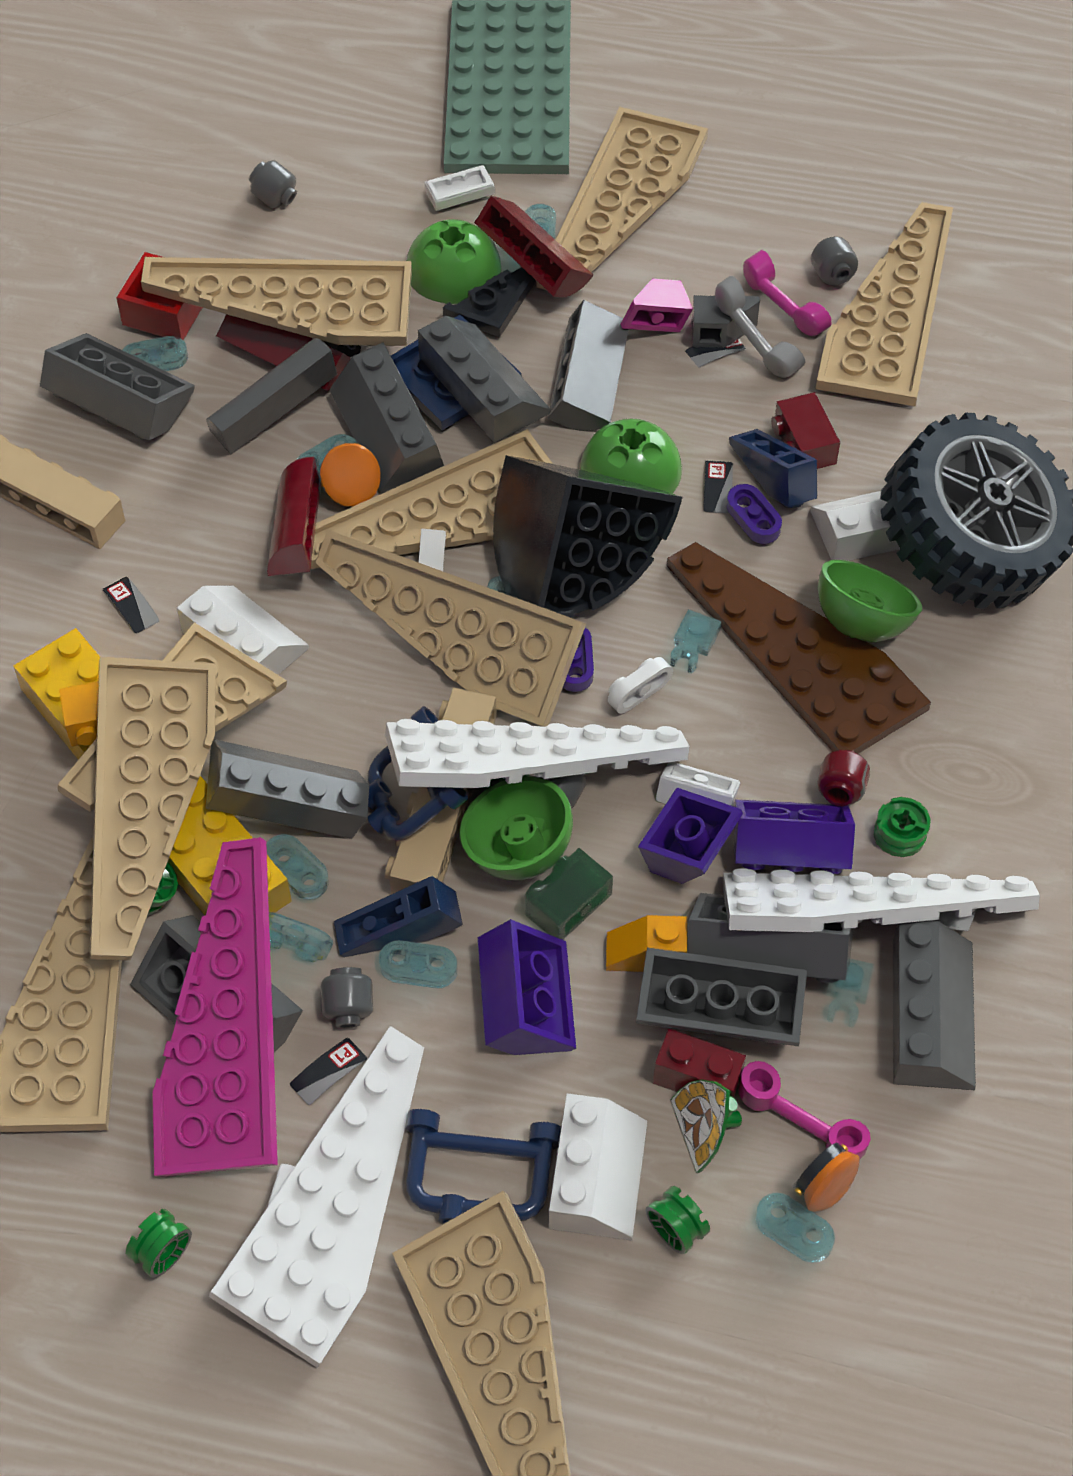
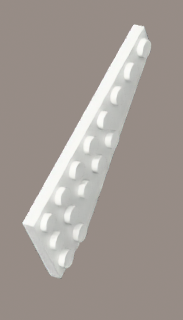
[385,719,690,788]
[723,868,1040,932]
[209,1026,424,1368]

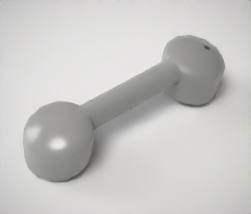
[715,276,806,378]

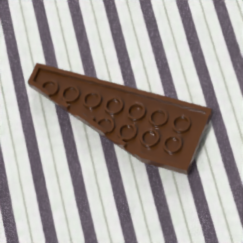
[667,542,931,754]

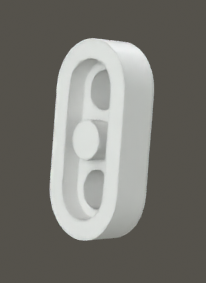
[608,657,673,714]

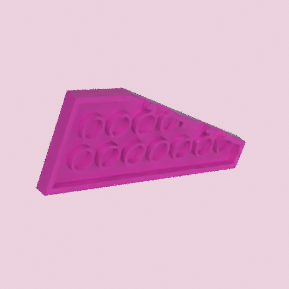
[153,837,278,1177]

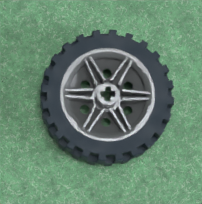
[880,412,1073,609]

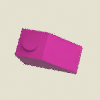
[621,278,693,332]

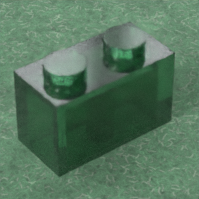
[525,848,613,940]

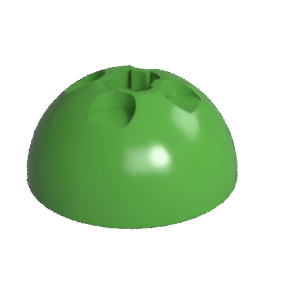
[406,219,501,304]
[580,418,682,494]
[818,560,922,642]
[460,776,573,880]

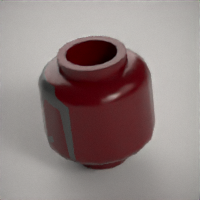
[817,750,870,806]

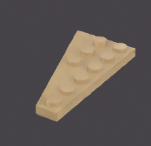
[58,622,287,812]

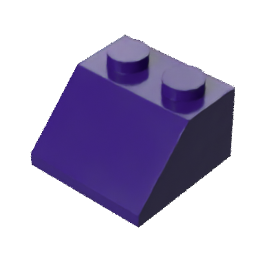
[638,788,743,884]

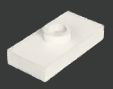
[424,165,495,211]

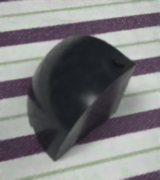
[493,455,683,618]

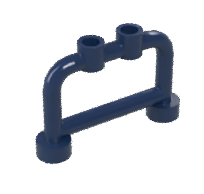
[367,706,468,840]
[405,1109,562,1224]

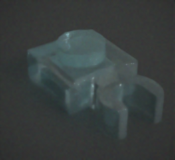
[670,609,722,674]
[826,959,874,1027]

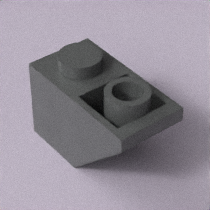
[692,295,760,348]

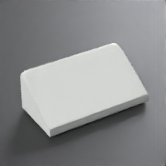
[656,762,740,806]

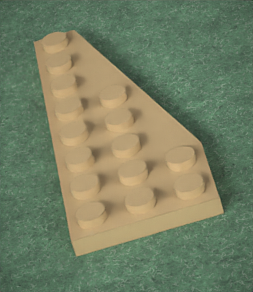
[537,107,708,290]
[815,202,953,406]
[141,257,412,346]
[311,429,553,569]
[315,530,586,727]
[90,657,216,960]
[0,838,122,1132]
[392,1191,570,1476]

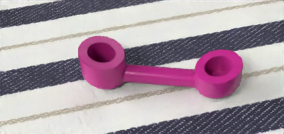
[743,250,832,336]
[738,1061,871,1159]

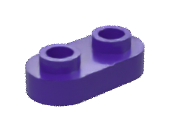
[727,484,782,544]
[563,627,594,692]

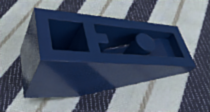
[729,429,818,508]
[334,876,463,957]

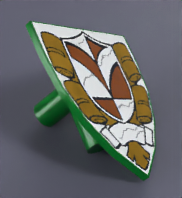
[671,1079,742,1173]

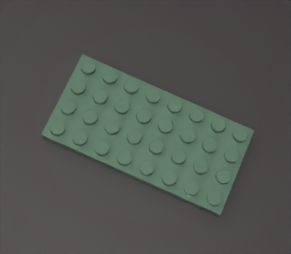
[444,0,571,174]

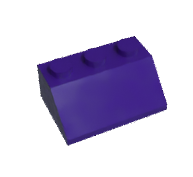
[734,799,855,874]
[478,919,577,1055]

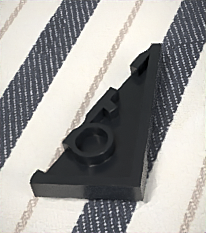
[443,267,536,337]

